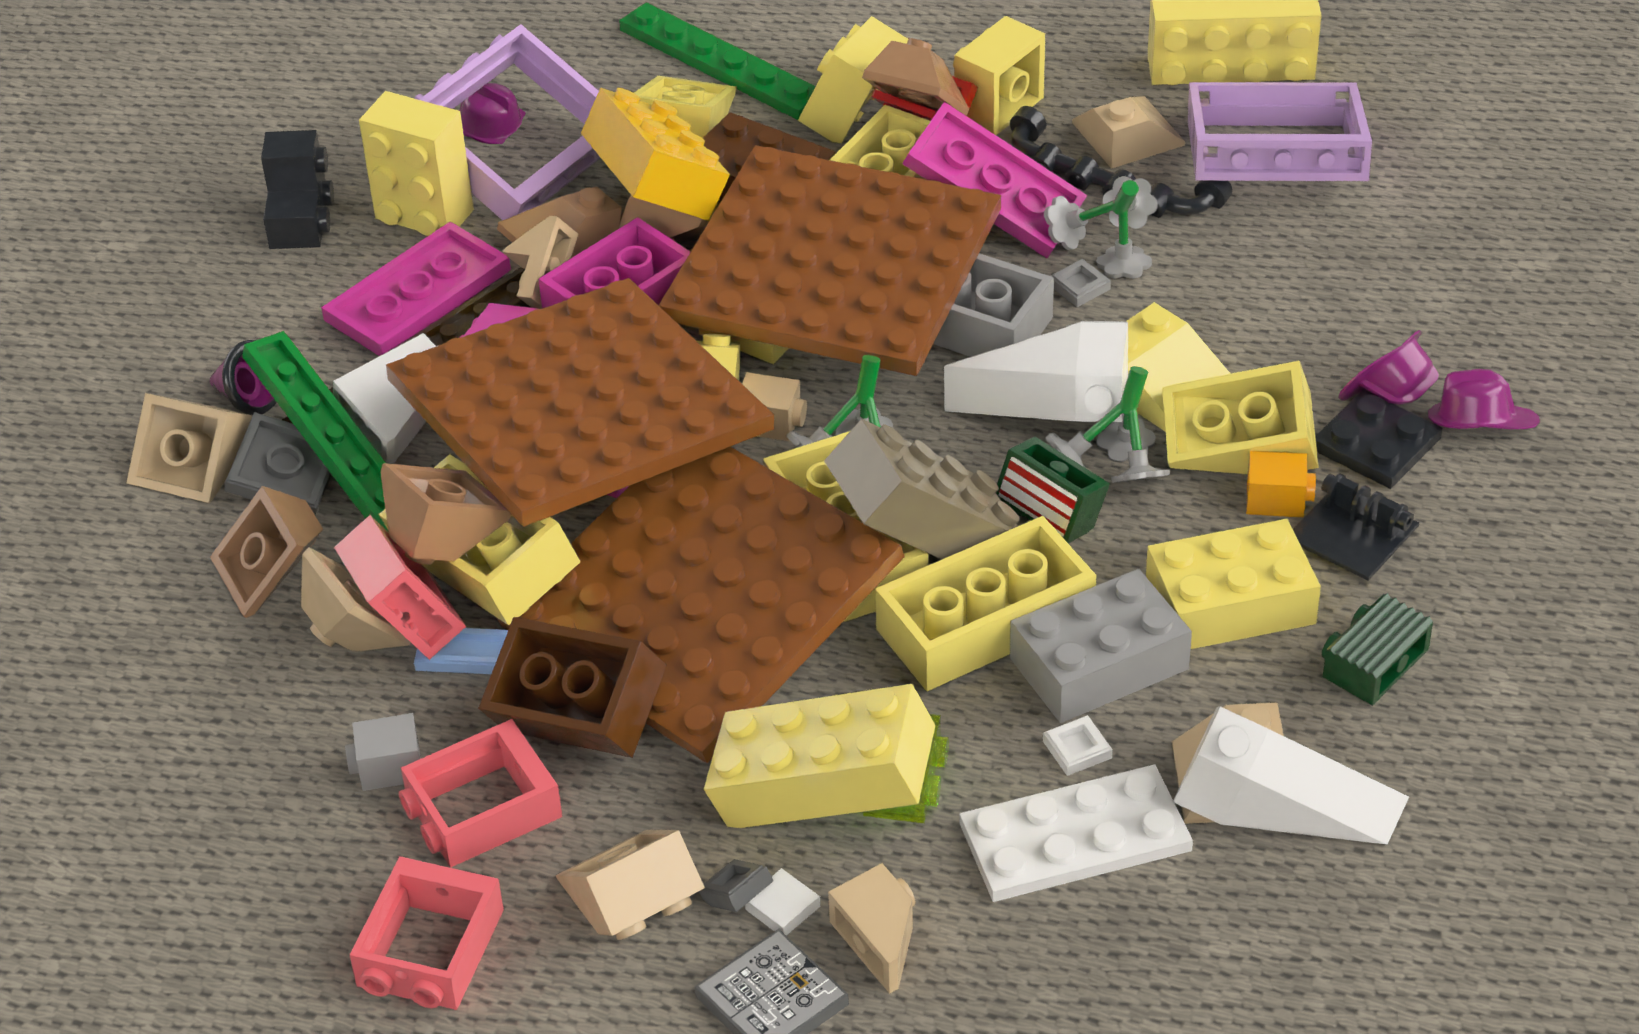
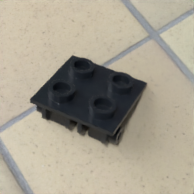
[1293,473,1419,581]

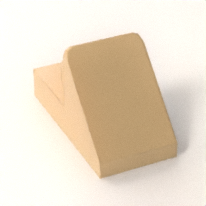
[503,216,578,309]

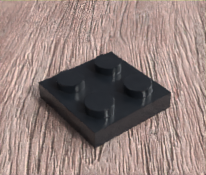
[1315,389,1442,489]

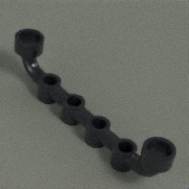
[1010,106,1233,218]

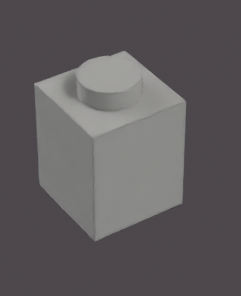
[345,713,421,791]

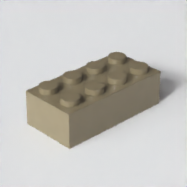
[824,418,1019,559]

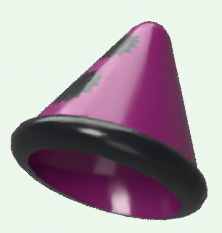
[210,340,277,416]

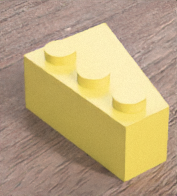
[798,16,908,143]

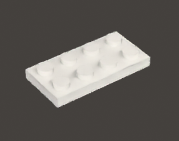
[960,764,1193,902]

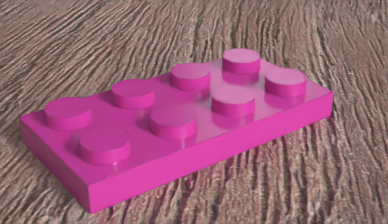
[902,102,1087,258]
[321,222,511,356]

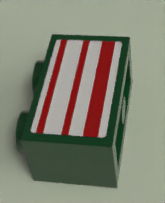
[996,437,1110,543]

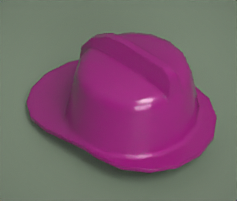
[458,83,526,144]
[1338,330,1439,405]
[1428,369,1540,429]

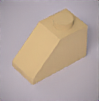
[828,863,915,994]

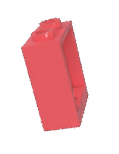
[334,515,466,660]
[399,719,562,868]
[350,856,504,1010]

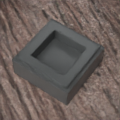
[699,859,773,912]

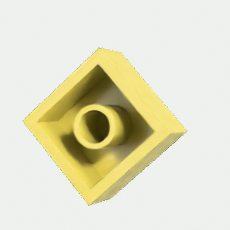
[953,16,1045,135]

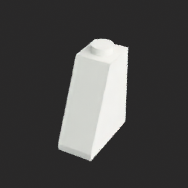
[333,333,436,464]

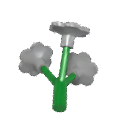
[1044,176,1158,279]
[786,355,893,448]
[1045,366,1170,483]

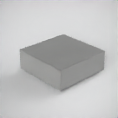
[1051,259,1111,307]

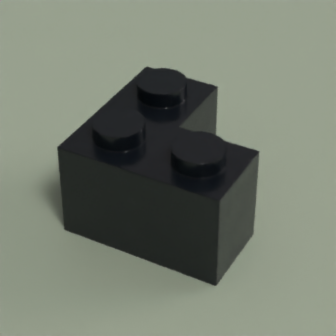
[261,130,334,249]

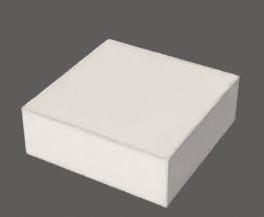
[1043,715,1113,776]
[745,868,820,936]

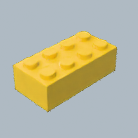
[581,88,730,221]

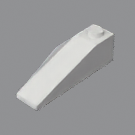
[944,321,1128,422]
[1173,707,1409,845]

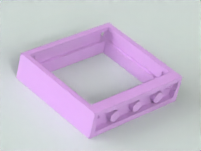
[415,24,600,220]
[1188,82,1372,181]

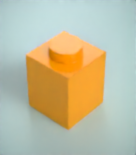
[1246,451,1316,518]

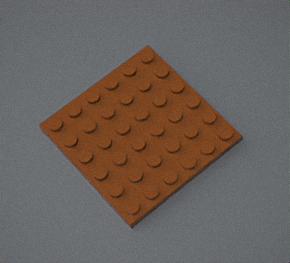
[658,145,1001,376]
[386,278,774,527]
[496,447,905,763]

